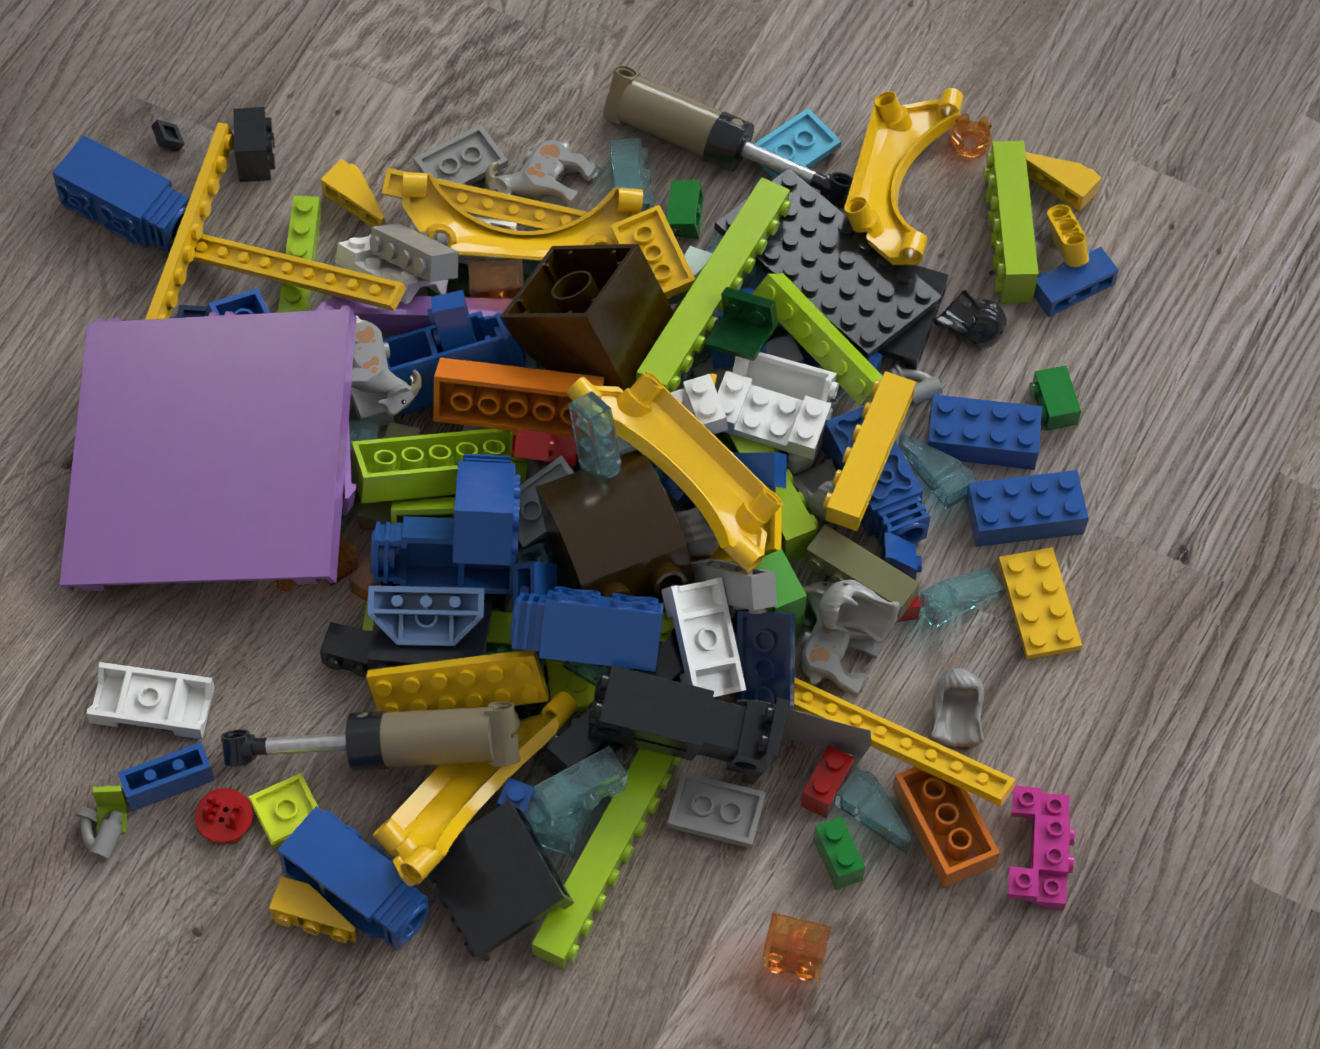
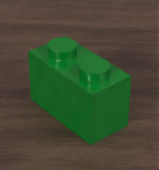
[1029,365,1081,431]
[813,816,865,890]

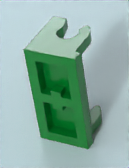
[666,180,704,239]

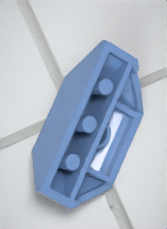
[368,586,484,646]

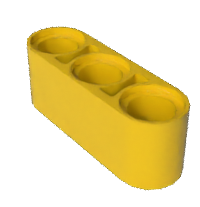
[1047,205,1089,267]

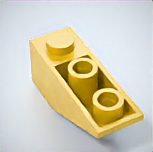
[269,876,357,943]

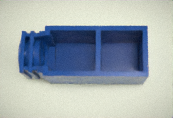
[52,135,190,253]
[383,311,526,415]
[821,406,931,546]
[453,454,521,566]
[370,516,516,595]
[510,587,664,671]
[277,806,429,951]

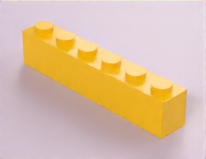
[823,371,916,531]

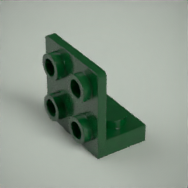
[705,287,778,361]

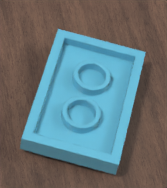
[754,108,842,179]

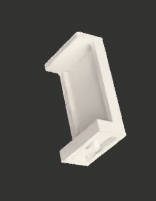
[732,352,839,420]

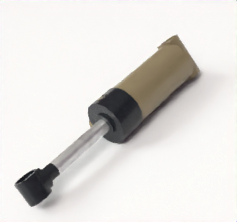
[603,65,853,209]
[221,702,521,771]

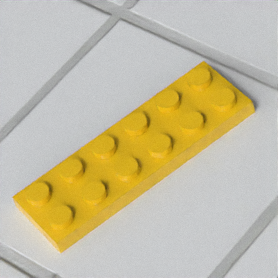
[366,650,549,712]

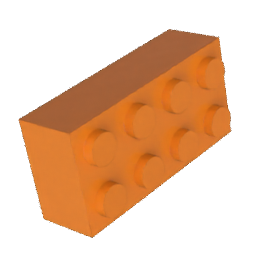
[892,767,1000,888]

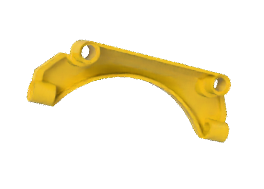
[844,88,964,265]
[402,172,643,260]
[567,371,783,573]
[372,691,578,887]

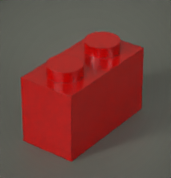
[800,745,854,818]

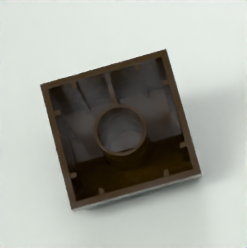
[500,244,674,391]
[536,450,695,603]

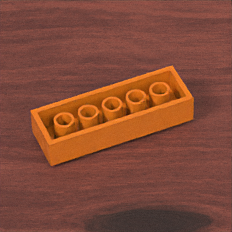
[433,357,605,441]

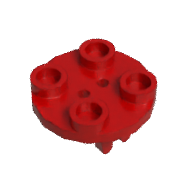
[194,788,253,844]

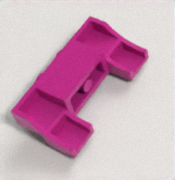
[1007,786,1075,910]

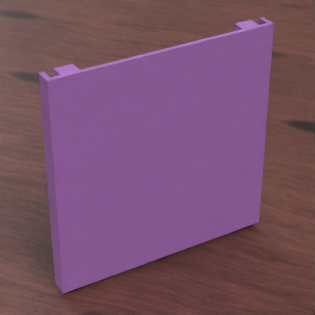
[59,305,357,592]

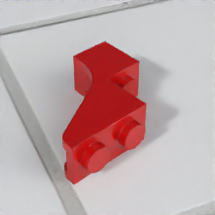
[510,429,581,466]

